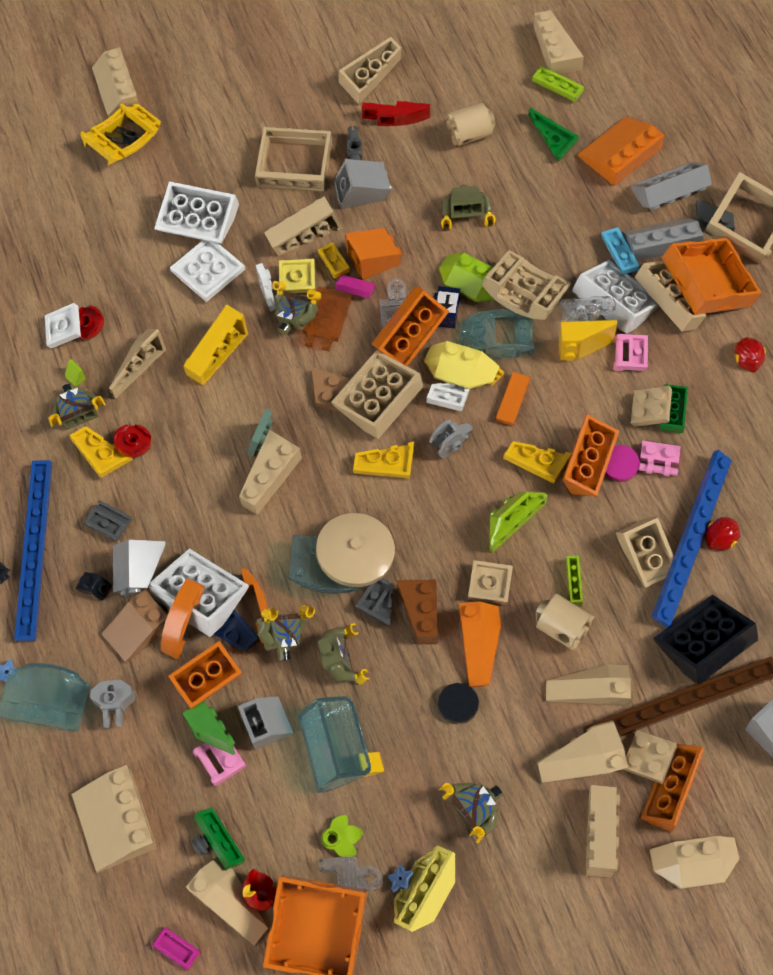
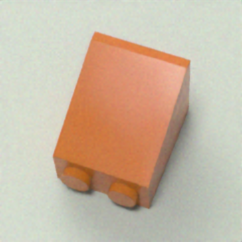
[345,228,402,280]

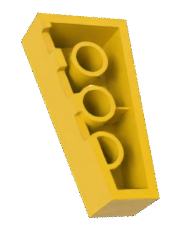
[184,304,248,386]

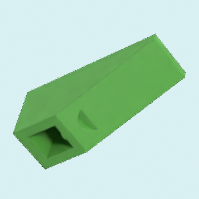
[182,701,235,755]

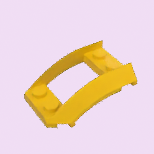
[80,104,161,166]

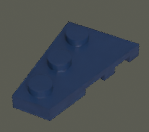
[214,609,260,653]

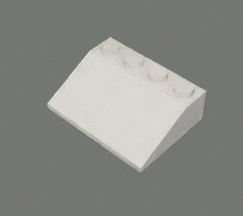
[154,181,239,244]
[572,260,660,334]
[149,548,249,637]

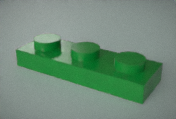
[193,807,245,870]

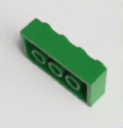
[659,384,688,434]

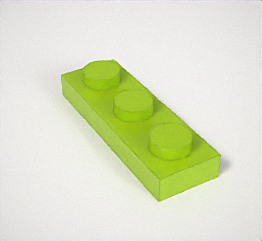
[532,66,584,102]

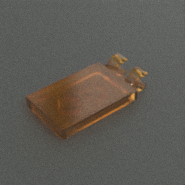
[303,287,353,351]

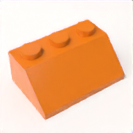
[168,641,242,709]

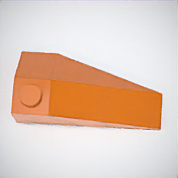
[459,601,501,687]

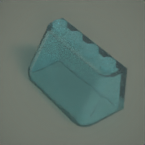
[298,696,371,793]

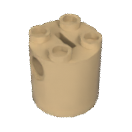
[446,103,495,146]
[535,594,595,651]

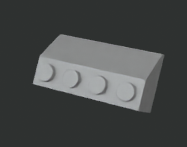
[630,162,712,210]
[622,218,703,261]

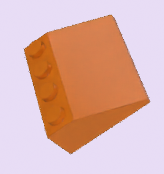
[577,117,665,186]

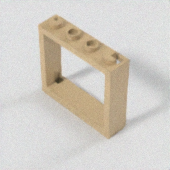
[255,127,332,192]
[703,172,773,264]

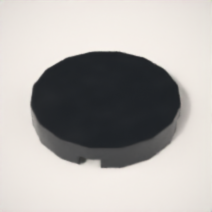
[438,683,479,724]

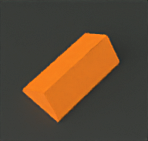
[563,414,619,497]
[640,744,704,833]

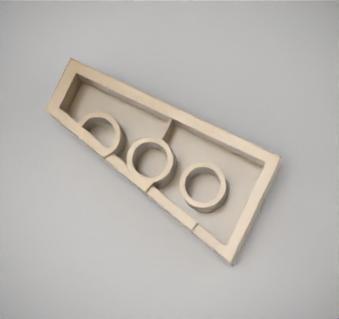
[534,10,584,75]
[264,196,343,256]
[239,429,302,515]

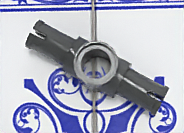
[346,126,363,160]

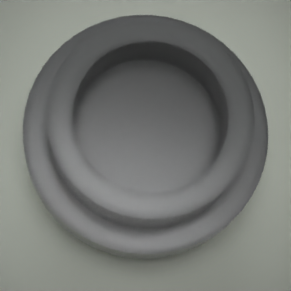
[192,834,211,856]

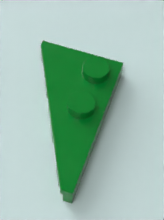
[528,108,579,161]

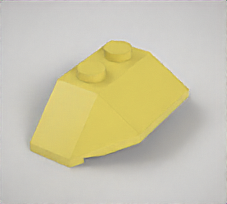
[424,341,499,389]
[394,845,455,932]

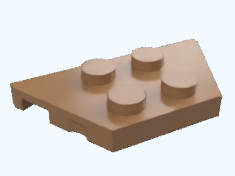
[312,367,351,414]

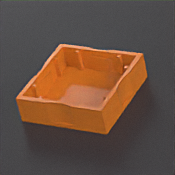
[662,237,762,315]
[263,875,368,975]

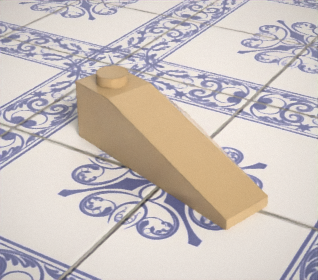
[109,329,166,399]
[186,857,269,946]

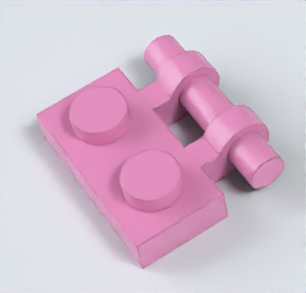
[639,441,681,477]

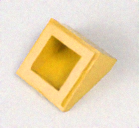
[359,752,385,777]

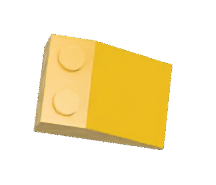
[558,320,617,361]

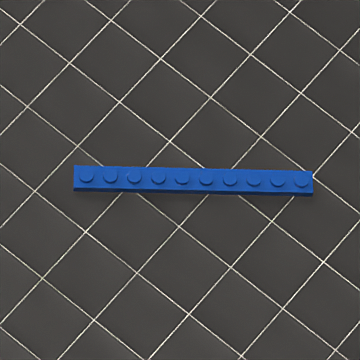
[651,450,732,627]
[14,460,52,642]

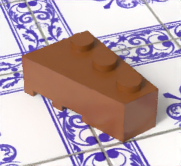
[396,579,437,645]

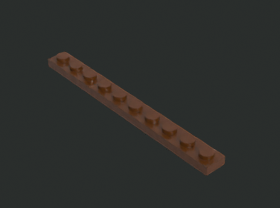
[583,656,773,737]

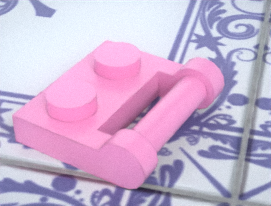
[613,334,648,371]
[193,733,246,786]

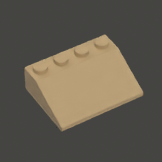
[331,350,423,439]
[72,765,157,873]

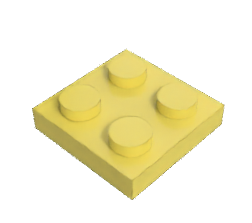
[279,259,315,294]

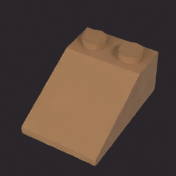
[102,590,168,663]

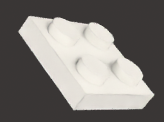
[45,303,81,349]

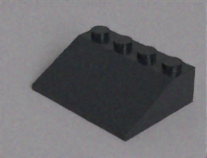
[653,594,758,685]

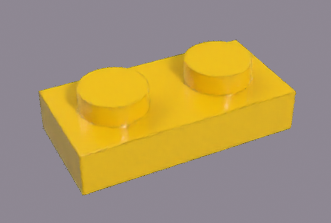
[317,242,350,279]

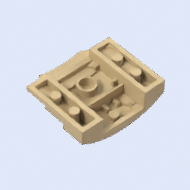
[482,250,571,320]

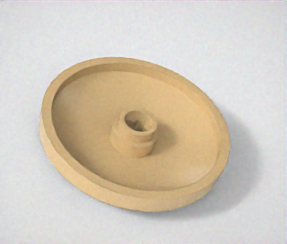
[316,513,395,587]

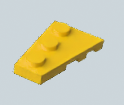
[70,426,133,478]
[503,441,572,484]
[353,442,414,479]

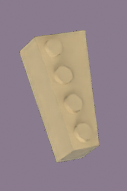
[339,37,401,105]
[635,261,706,332]
[586,785,620,878]

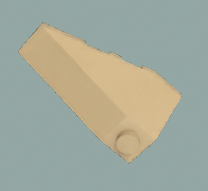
[546,664,631,706]
[537,720,628,783]

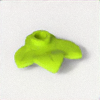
[321,815,363,858]

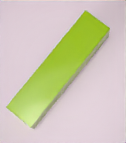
[566,556,583,606]

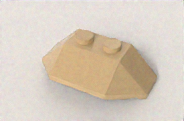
[649,836,739,889]

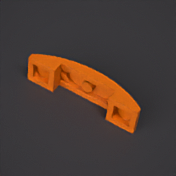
[241,568,268,647]
[161,578,205,659]

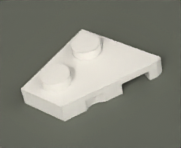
[255,263,275,312]
[426,382,470,411]

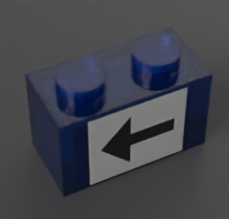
[434,286,460,328]

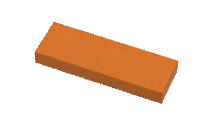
[496,372,531,426]

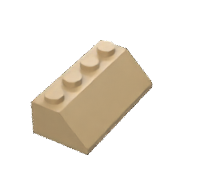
[92,47,139,118]

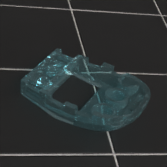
[460,309,535,359]

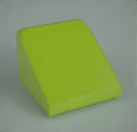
[65,359,86,387]

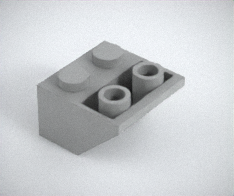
[238,696,293,750]

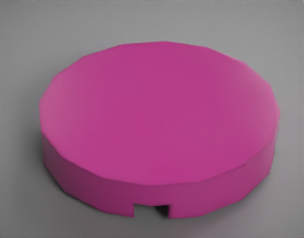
[605,445,640,482]

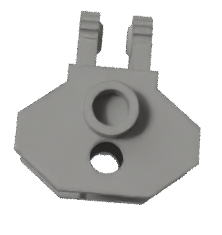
[429,419,473,459]
[90,680,135,728]

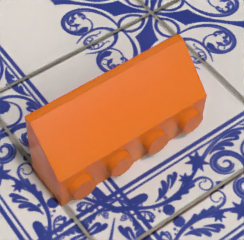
[372,286,450,366]

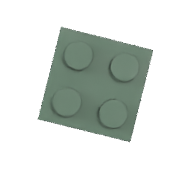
[247,409,274,457]

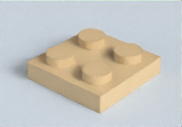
[631,386,672,427]
[468,560,513,605]
[623,730,677,784]

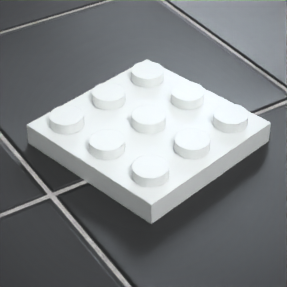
[170,240,245,302]

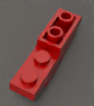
[361,101,430,126]

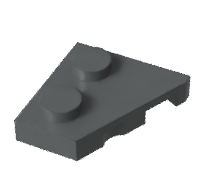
[695,200,735,232]
[356,578,394,627]

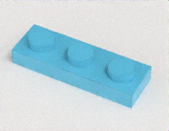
[601,227,640,275]

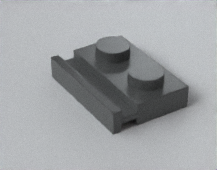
[84,500,132,542]

